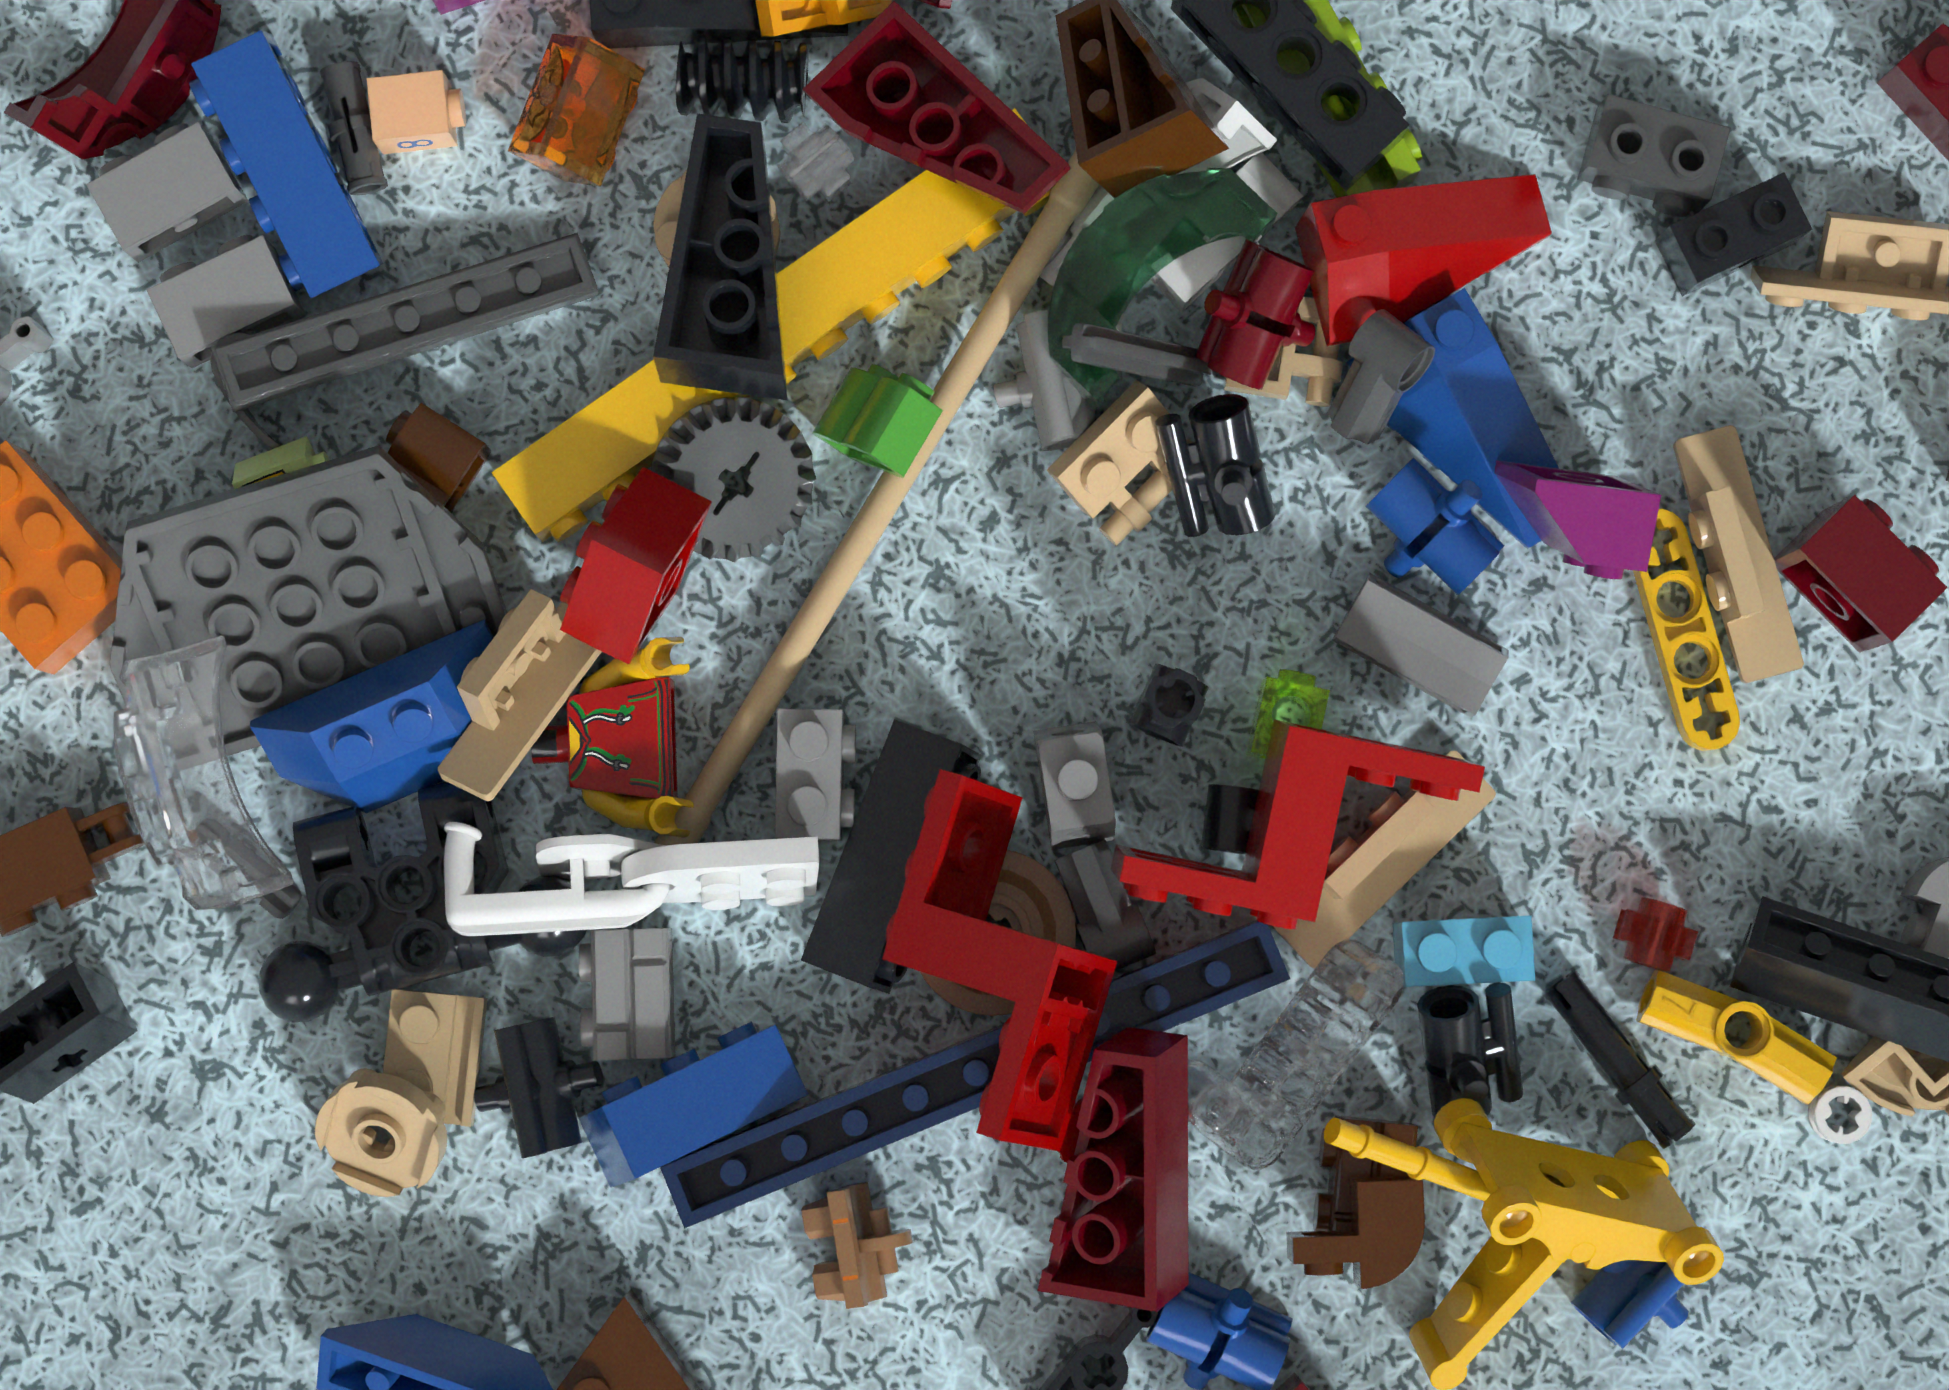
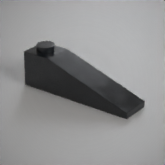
[590,0,849,49]

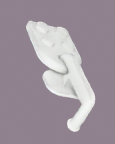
[444,822,819,936]

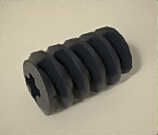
[676,35,809,123]

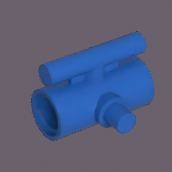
[1365,457,1505,595]
[1570,1260,1689,1349]
[1146,1272,1293,1390]

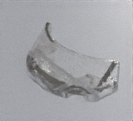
[113,635,294,910]

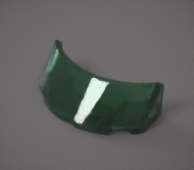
[1048,168,1278,410]

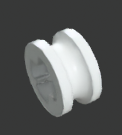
[1808,1085,1872,1144]

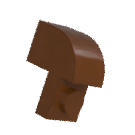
[1286,1175,1425,1289]

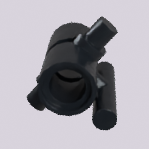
[1155,394,1276,537]
[1417,982,1523,1117]
[474,1017,603,1158]

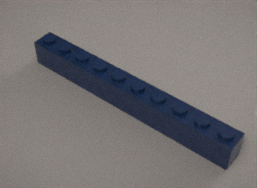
[660,920,1290,1229]

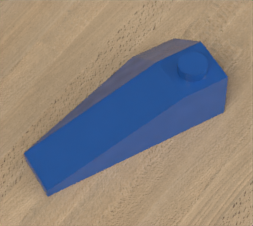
[1346,288,1559,549]

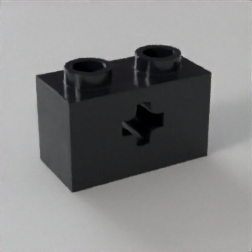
[1655,172,1812,297]
[0,962,138,1104]

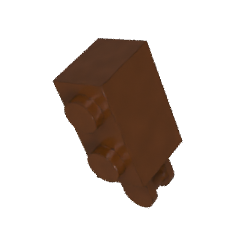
[0,802,146,937]

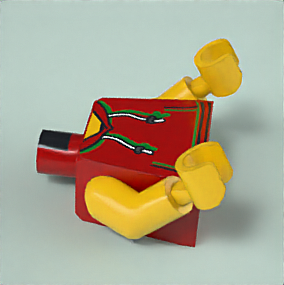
[531,637,694,838]

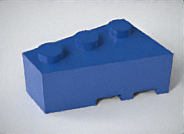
[578,1021,808,1188]

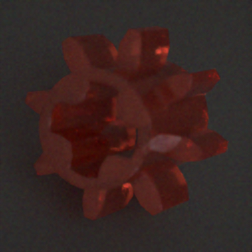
[1613,897,1699,973]

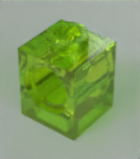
[1246,669,1330,759]

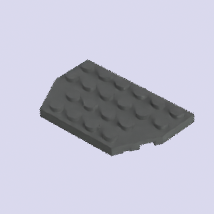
[109,445,507,778]

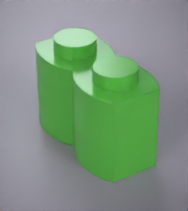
[812,364,943,478]

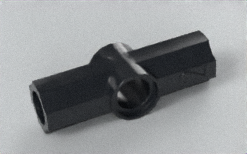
[1129,664,1209,747]

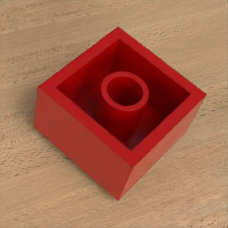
[560,467,712,664]

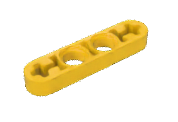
[1633,509,1740,751]

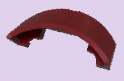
[4,0,222,160]

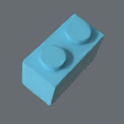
[1392,916,1535,987]

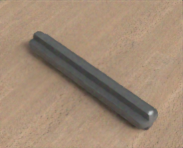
[1062,322,1212,387]

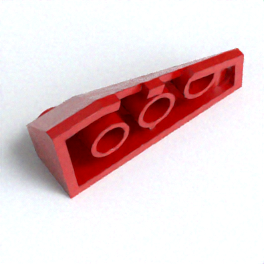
[1295,174,1552,347]

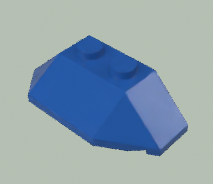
[250,619,494,814]
[316,1314,553,1390]

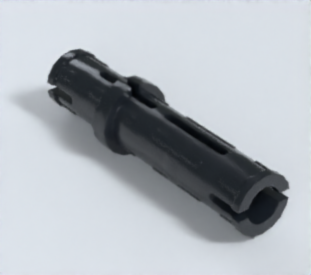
[1543,970,1696,1149]

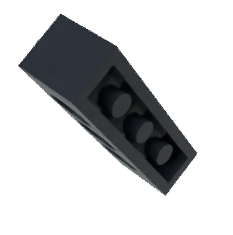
[1171,0,1409,191]

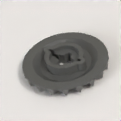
[651,397,816,562]

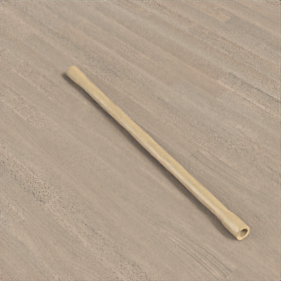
[654,150,1099,846]

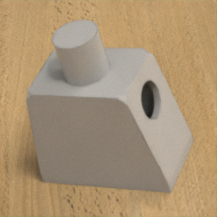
[1033,721,1116,850]

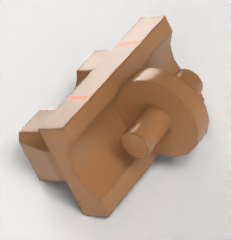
[801,1182,913,1309]

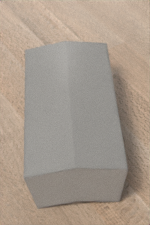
[1332,573,1509,717]

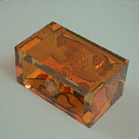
[508,34,645,187]

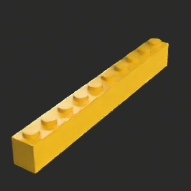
[491,108,1052,542]

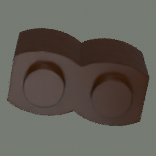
[386,403,491,514]

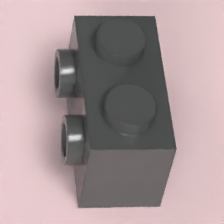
[1577,94,1731,217]

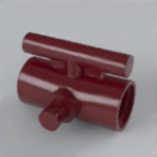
[1195,238,1315,390]

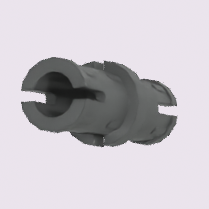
[320,61,388,195]

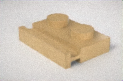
[383,989,488,1127]

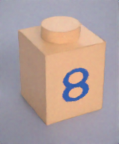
[366,70,466,154]

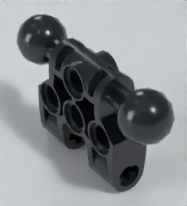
[259,782,587,1023]

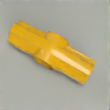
[1636,969,1837,1105]

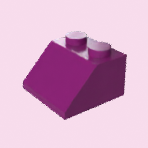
[1494,460,1661,579]

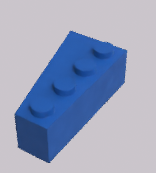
[189,30,383,299]

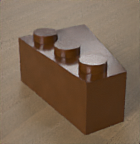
[1055,0,1229,202]
[557,1289,703,1390]

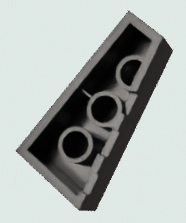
[653,114,788,400]

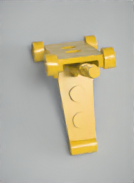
[1324,1098,1724,1390]

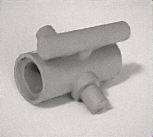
[994,310,1123,451]

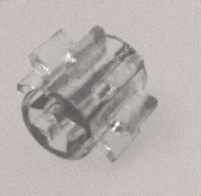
[777,122,855,202]

